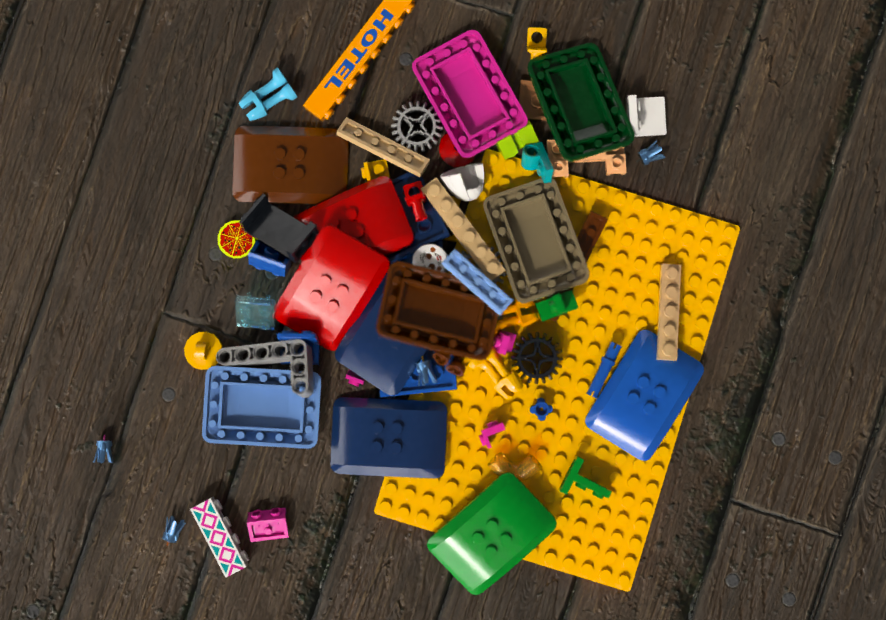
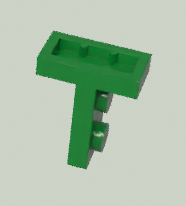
[535,290,578,322]
[558,456,612,499]

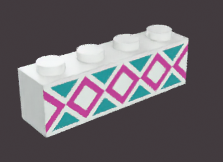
[190,497,249,577]

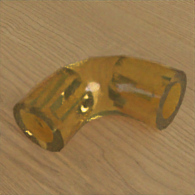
[488,452,542,481]

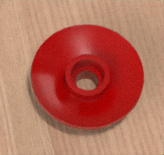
[439,133,476,167]

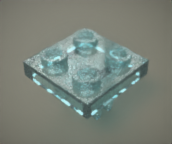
[235,293,276,330]

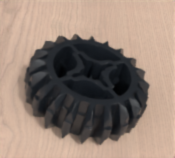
[511,332,563,384]

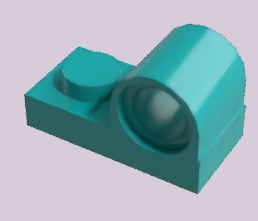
[521,142,553,183]

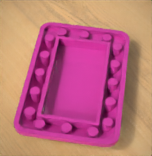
[412,30,528,158]

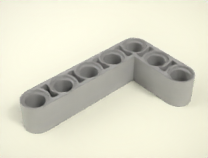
[216,339,314,398]

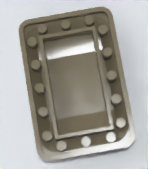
[483,178,589,303]

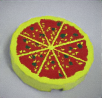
[218,220,256,258]

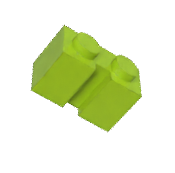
[496,120,539,160]

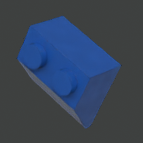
[248,240,292,277]

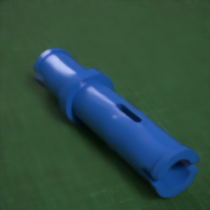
[586,341,622,398]

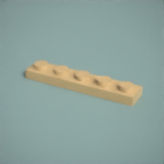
[337,117,430,177]
[656,263,681,361]

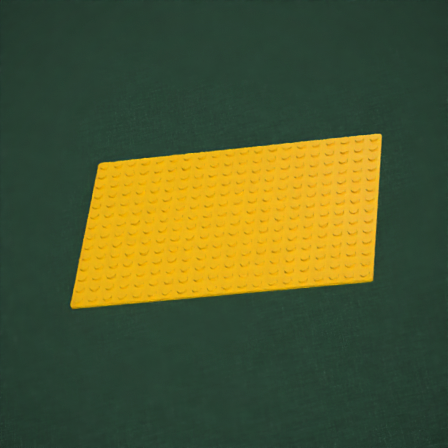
[374,149,740,592]

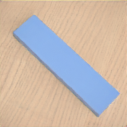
[441,249,513,316]

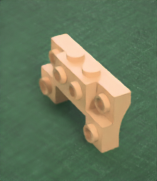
[546,140,626,178]

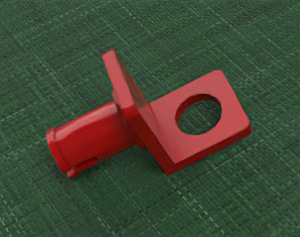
[403,181,428,222]

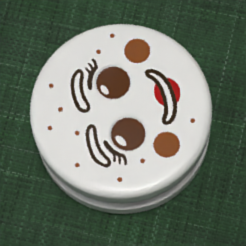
[412,244,448,273]

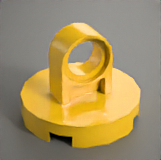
[184,332,223,370]

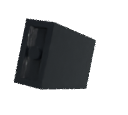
[239,194,319,263]

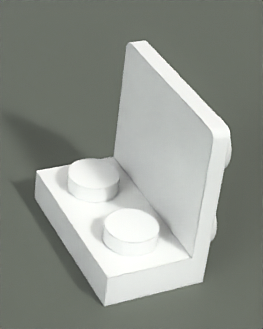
[626,95,667,137]

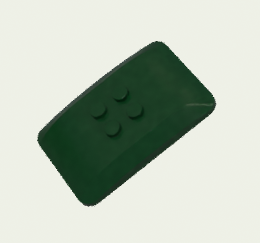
[527,43,635,162]

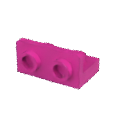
[247,508,289,542]

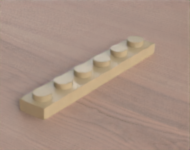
[421,177,506,281]

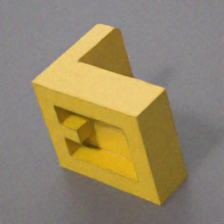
[361,159,390,182]

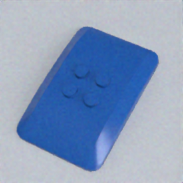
[585,330,704,461]

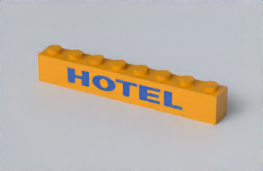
[303,0,415,122]

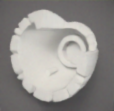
[440,163,484,201]

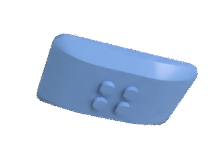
[202,366,321,449]

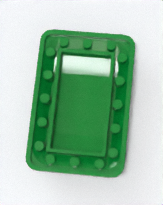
[427,472,557,595]

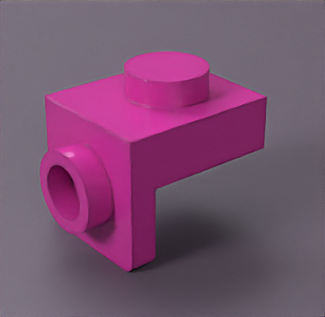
[493,330,516,355]
[479,420,506,449]

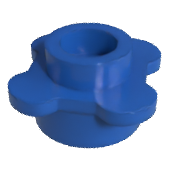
[530,398,553,421]

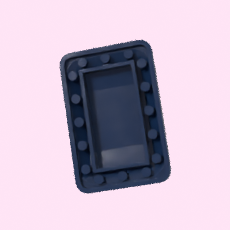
[335,271,428,396]
[330,397,448,479]

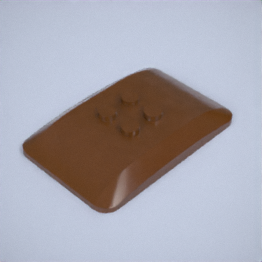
[232,126,349,205]
[376,261,498,361]

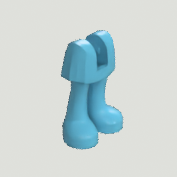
[238,67,298,121]

